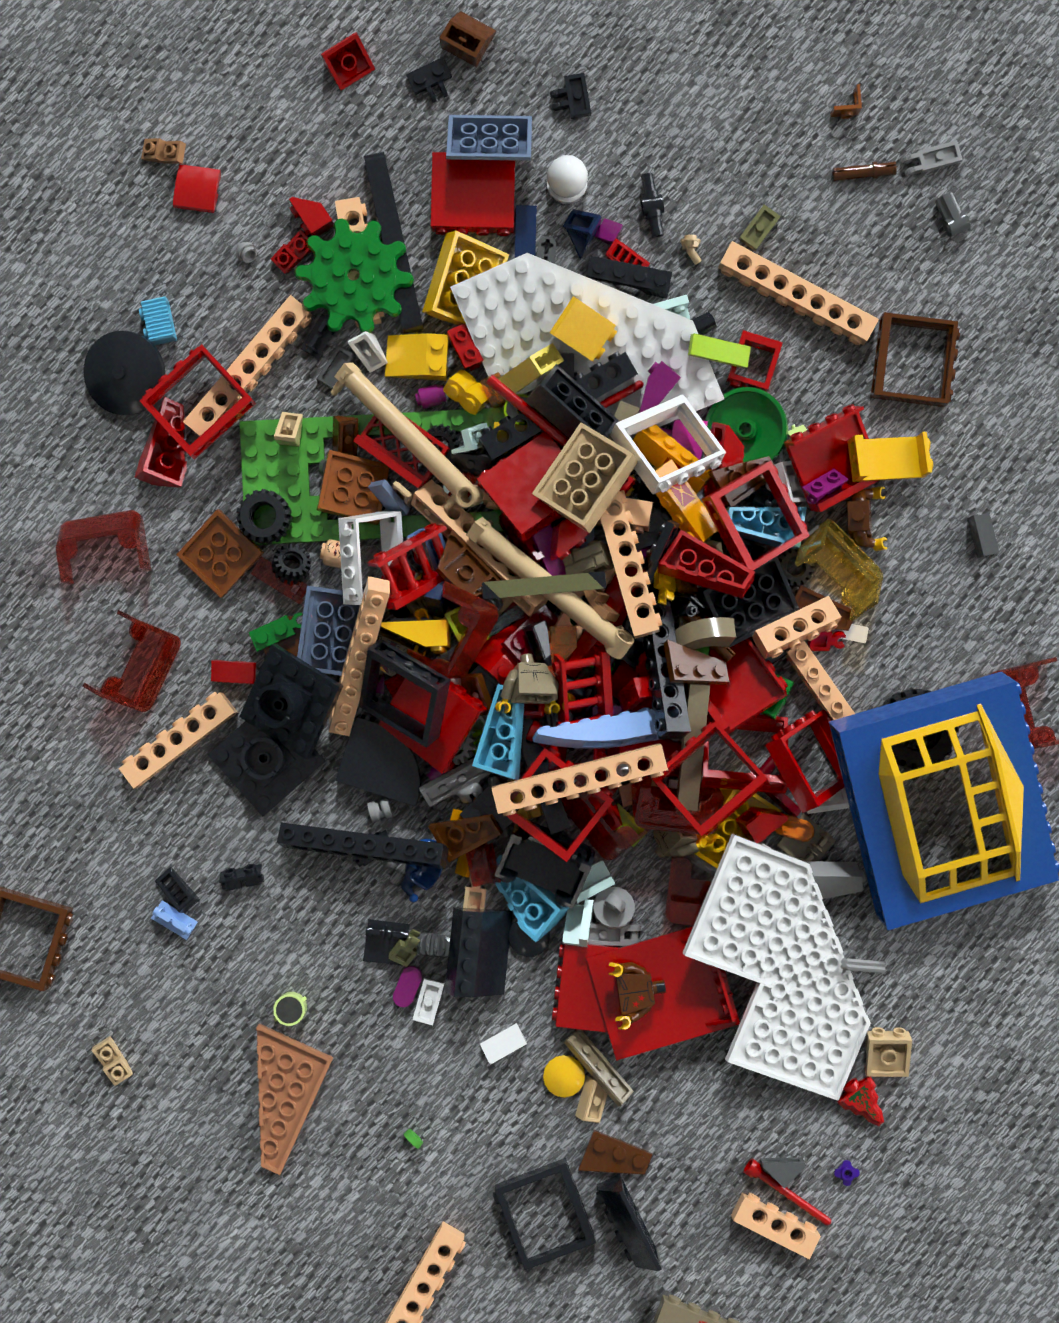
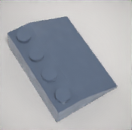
[446,115,532,161]
[297,586,360,676]

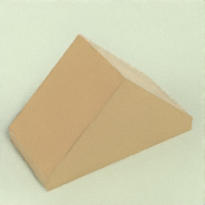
[274,412,303,447]

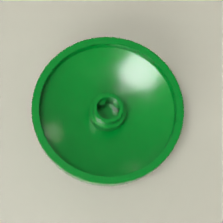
[705,387,788,462]

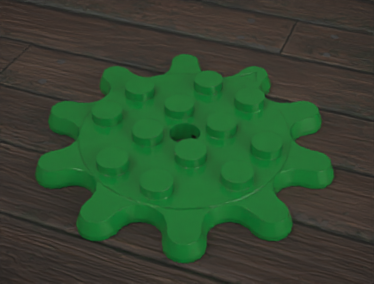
[294,218,414,333]

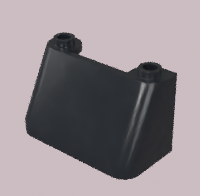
[494,821,595,909]

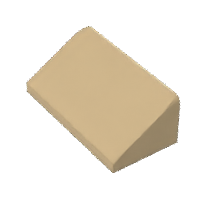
[575,1076,607,1123]

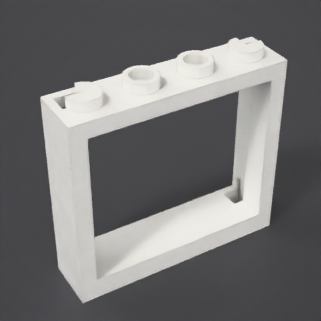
[610,395,726,494]
[338,511,403,605]

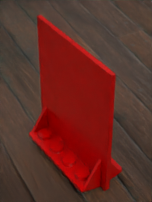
[586,926,740,1061]

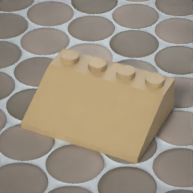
[532,423,638,533]

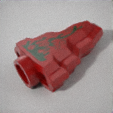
[837,1076,884,1126]

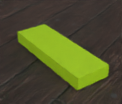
[688,333,751,368]

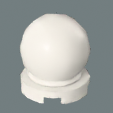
[547,155,588,204]

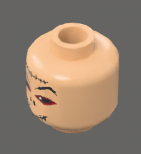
[320,539,341,568]

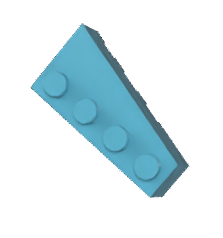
[726,507,807,550]
[472,684,524,780]

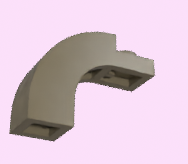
[675,617,736,650]

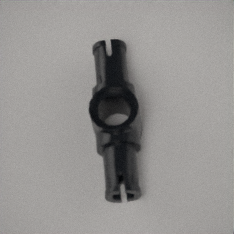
[640,173,664,238]

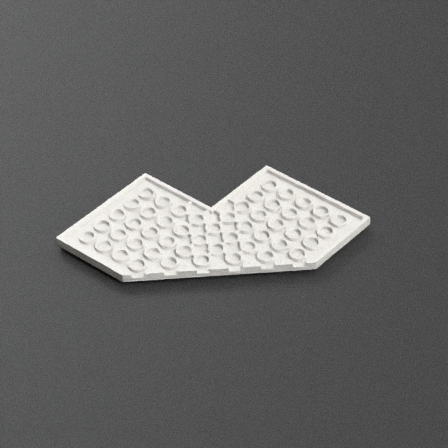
[450,253,724,439]
[683,834,871,1100]

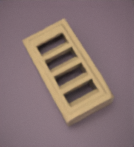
[392,481,413,508]

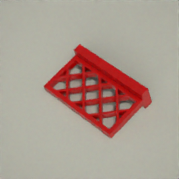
[354,415,450,489]

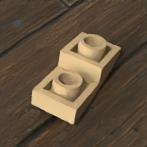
[91,1036,133,1086]

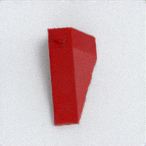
[134,397,187,488]
[469,615,529,685]

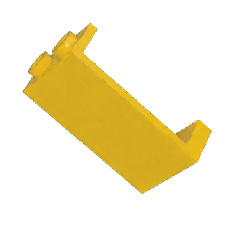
[847,432,933,482]

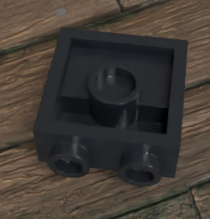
[460,785,519,845]

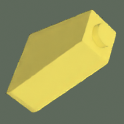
[499,343,564,394]

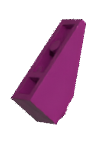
[639,361,681,413]

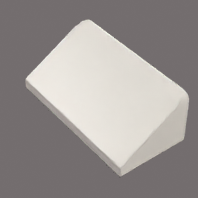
[480,1023,527,1065]

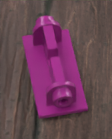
[802,469,849,504]

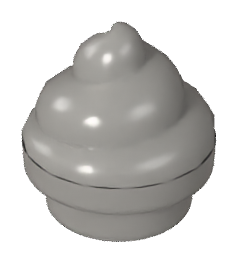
[236,242,257,263]

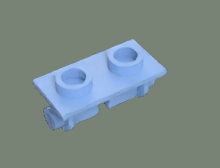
[151,900,198,940]

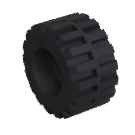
[236,489,293,544]

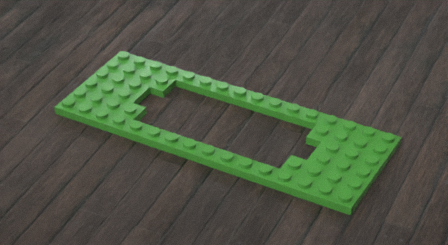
[240,407,564,545]

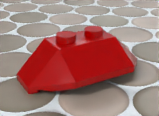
[704,422,744,506]

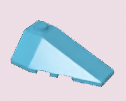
[488,855,569,942]

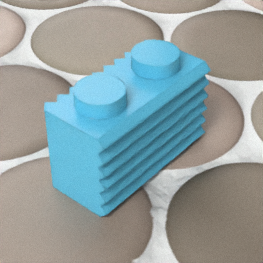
[139,296,177,345]

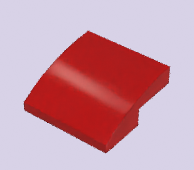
[173,164,221,213]

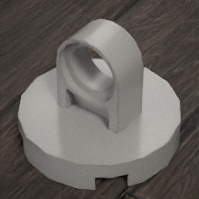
[593,887,635,929]

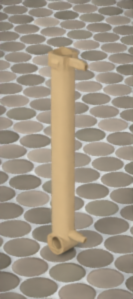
[331,363,484,511]
[466,517,634,659]

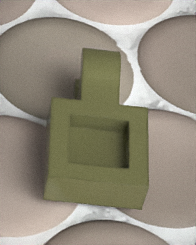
[389,929,420,967]

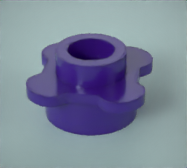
[834,1160,860,1186]

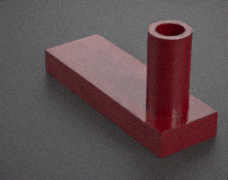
[748,755,801,817]

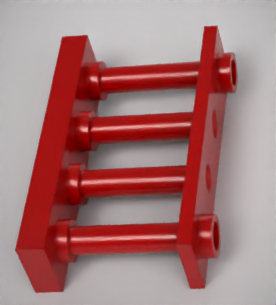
[367,523,447,610]
[552,645,613,727]

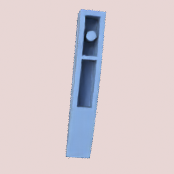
[533,708,659,749]

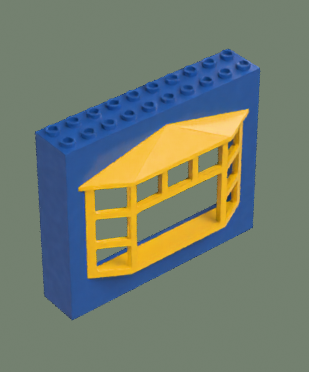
[829,672,1059,930]

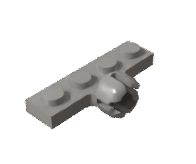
[419,757,492,807]

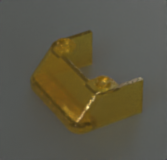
[795,519,883,622]

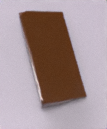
[332,416,358,456]

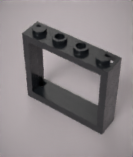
[359,639,451,748]
[493,1158,596,1270]

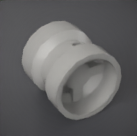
[367,797,393,823]

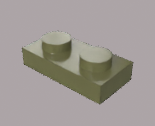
[739,204,781,251]

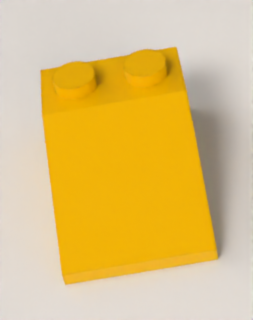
[385,333,450,381]

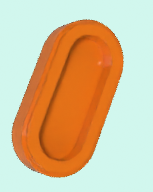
[775,814,815,842]

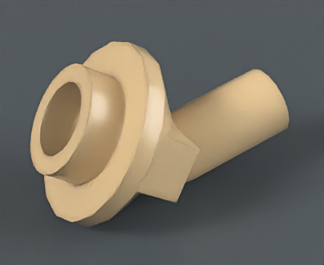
[680,235,701,265]

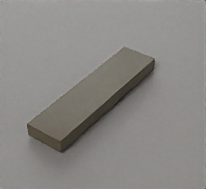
[564,1029,634,1107]

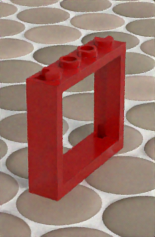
[140,344,256,460]
[701,461,810,570]
[765,709,844,813]
[700,714,788,794]
[651,721,769,839]
[502,747,614,862]

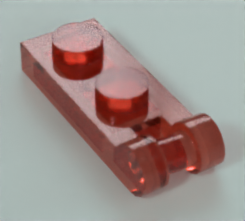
[251,556,309,605]

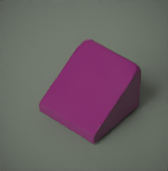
[594,218,623,246]

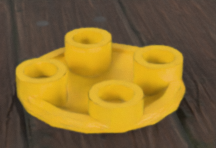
[543,1055,585,1098]

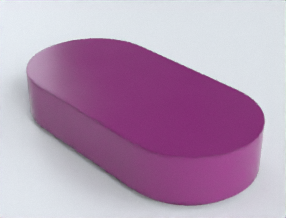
[393,966,422,1007]

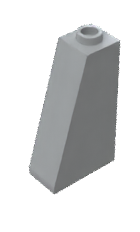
[804,861,865,899]

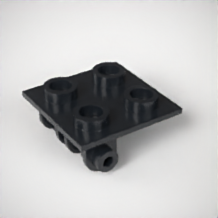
[363,919,410,966]

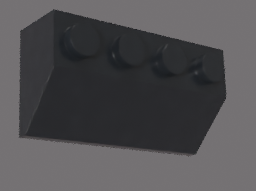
[526,364,619,439]

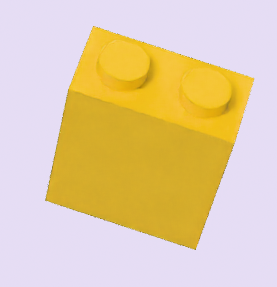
[550,296,617,362]

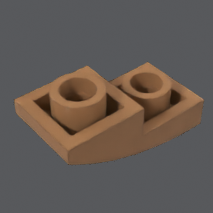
[141,138,186,164]

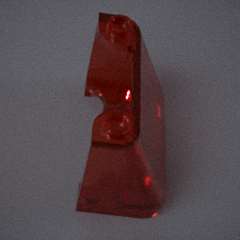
[631,769,724,835]

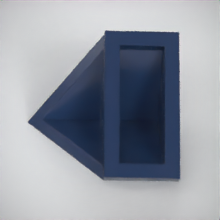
[563,209,602,259]

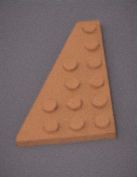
[256,1023,334,1175]

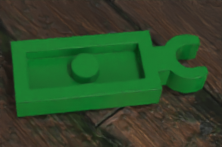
[248,612,303,652]

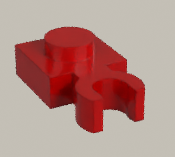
[808,630,846,651]

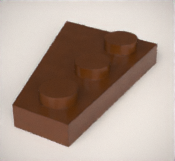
[708,456,779,508]
[428,814,503,862]
[578,1130,653,1174]

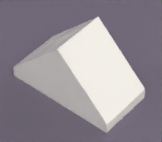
[348,331,387,373]

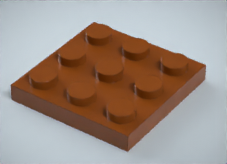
[317,450,389,525]
[176,509,264,598]

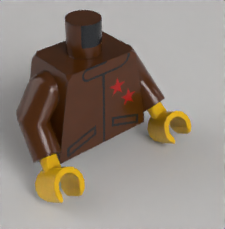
[847,487,887,551]
[609,962,666,1029]

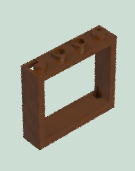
[870,312,960,407]
[0,887,73,991]

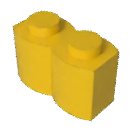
[443,370,493,415]

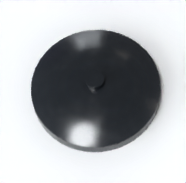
[83,331,165,415]

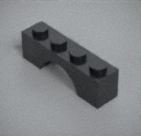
[587,256,672,298]

